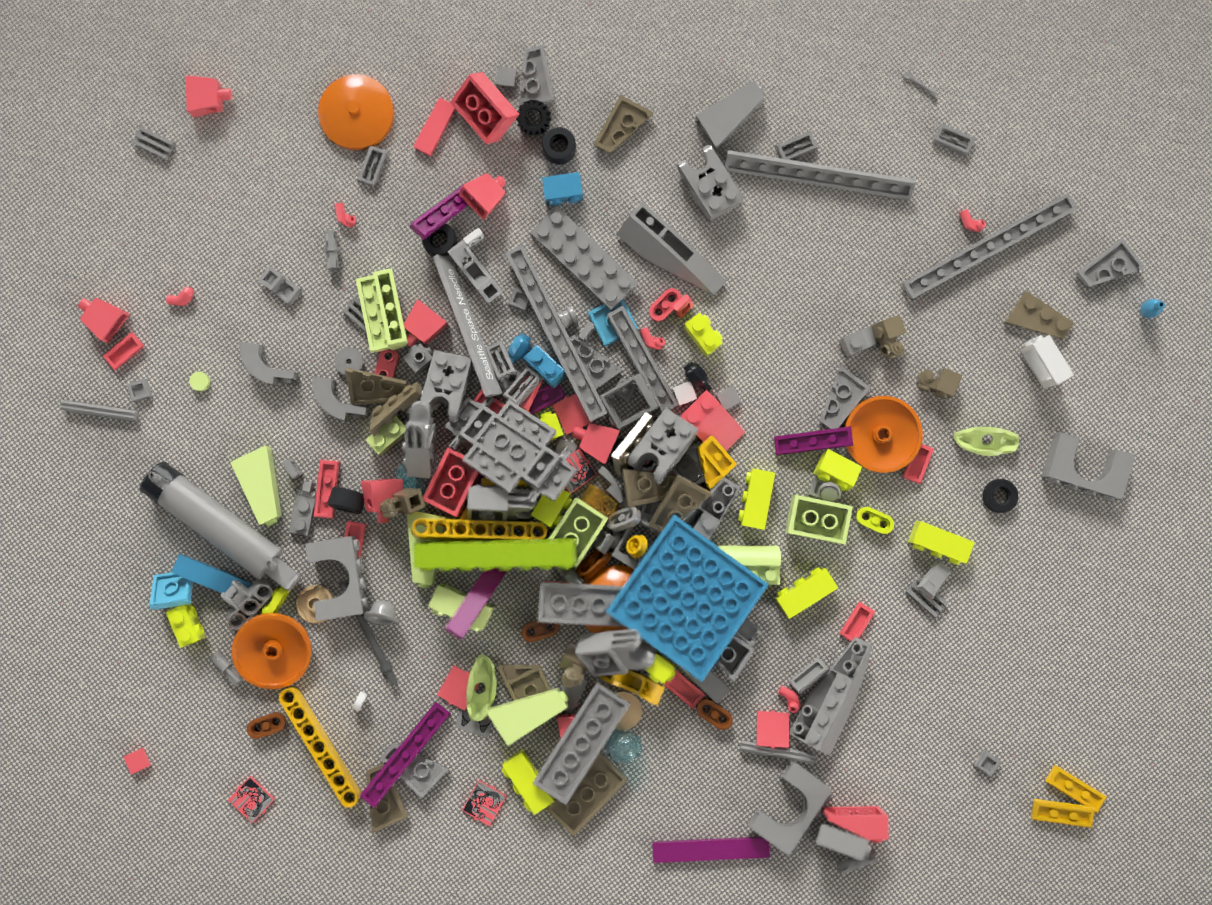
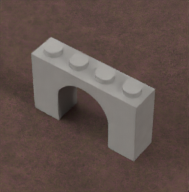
[1042,432,1135,502]
[305,536,369,621]
[747,760,833,856]

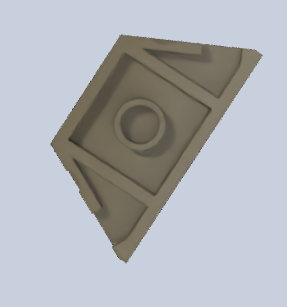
[497,664,552,734]

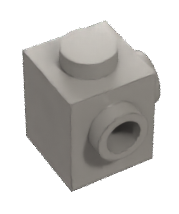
[403,343,434,375]

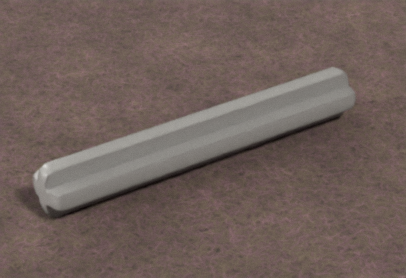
[60,400,138,421]
[740,740,816,764]

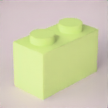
[366,415,406,456]

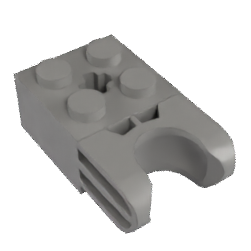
[677,145,744,223]
[420,350,473,423]
[402,401,436,478]
[628,408,698,484]
[467,485,537,522]
[575,629,655,676]

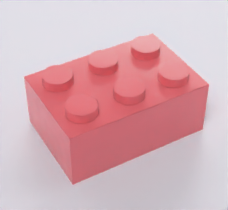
[450,72,519,144]
[423,447,481,517]

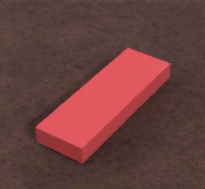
[413,97,456,157]
[313,460,340,519]

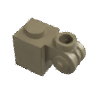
[871,315,907,359]
[917,368,963,400]
[379,488,425,518]
[558,642,587,687]

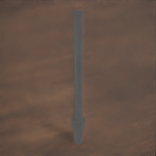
[339,580,398,686]

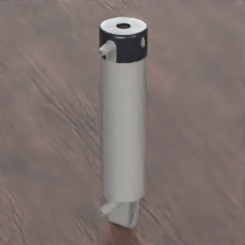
[139,461,302,592]

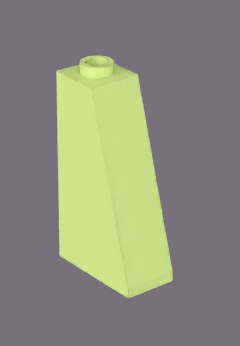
[230,446,282,527]
[407,511,448,588]
[487,688,569,746]

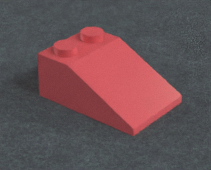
[680,390,745,451]
[821,806,888,843]

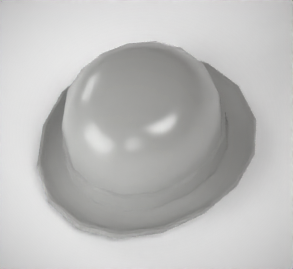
[363,600,399,625]

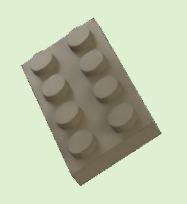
[546,751,628,837]

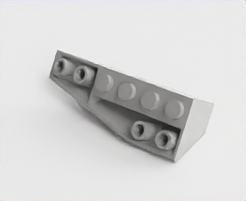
[616,202,726,296]
[682,477,741,540]
[789,637,873,755]

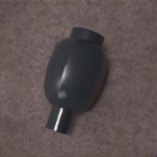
[683,361,712,392]

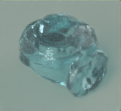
[604,731,642,764]

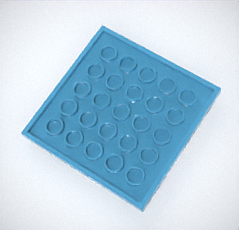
[605,515,769,682]

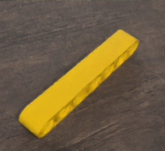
[411,519,547,540]
[279,687,361,808]

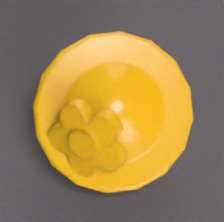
[626,535,648,558]

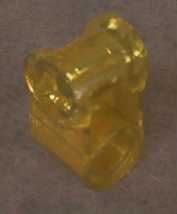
[580,483,617,515]

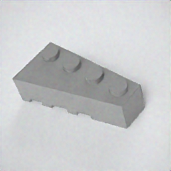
[716,635,755,682]

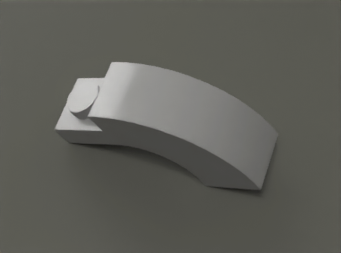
[448,240,503,303]
[240,342,299,386]
[312,376,370,422]

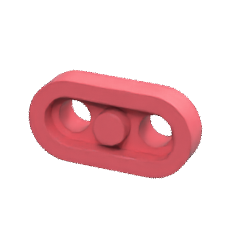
[649,288,681,322]
[374,349,400,378]

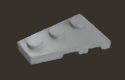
[570,335,623,390]
[819,365,871,429]
[379,743,449,798]

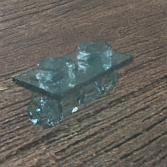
[394,464,427,497]

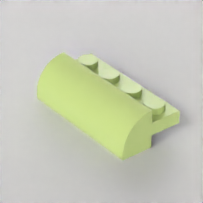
[356,268,408,353]
[716,545,781,585]

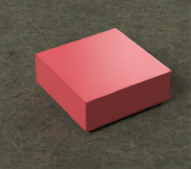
[672,294,693,318]
[123,748,151,774]

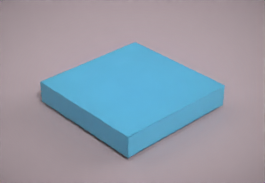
[587,300,638,347]
[149,572,193,610]

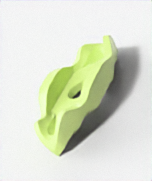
[953,427,1019,456]
[466,654,497,722]

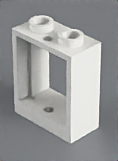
[1020,335,1074,389]

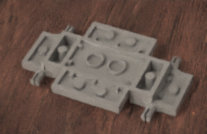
[445,397,577,504]

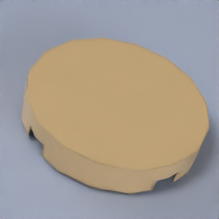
[296,585,334,624]
[615,691,642,730]

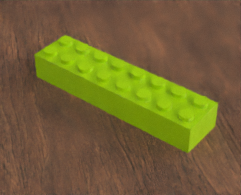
[413,538,577,572]

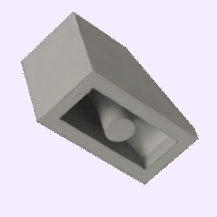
[839,326,880,358]

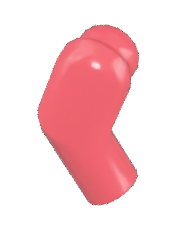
[334,203,356,227]
[959,209,986,232]
[639,327,665,350]

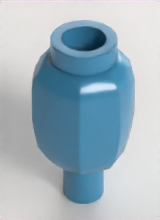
[1140,299,1165,319]
[506,333,531,365]

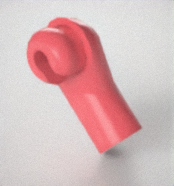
[166,287,194,306]
[778,686,800,713]

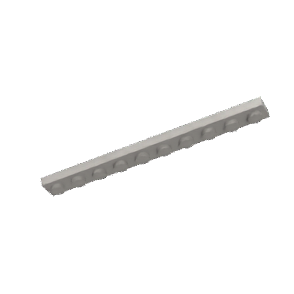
[724,150,916,200]
[902,193,1078,300]
[505,245,608,422]

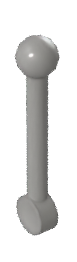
[903,71,938,97]

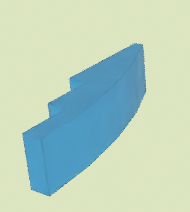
[171,554,253,602]

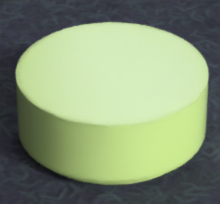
[189,372,211,391]

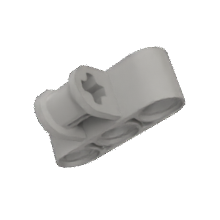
[221,578,272,630]

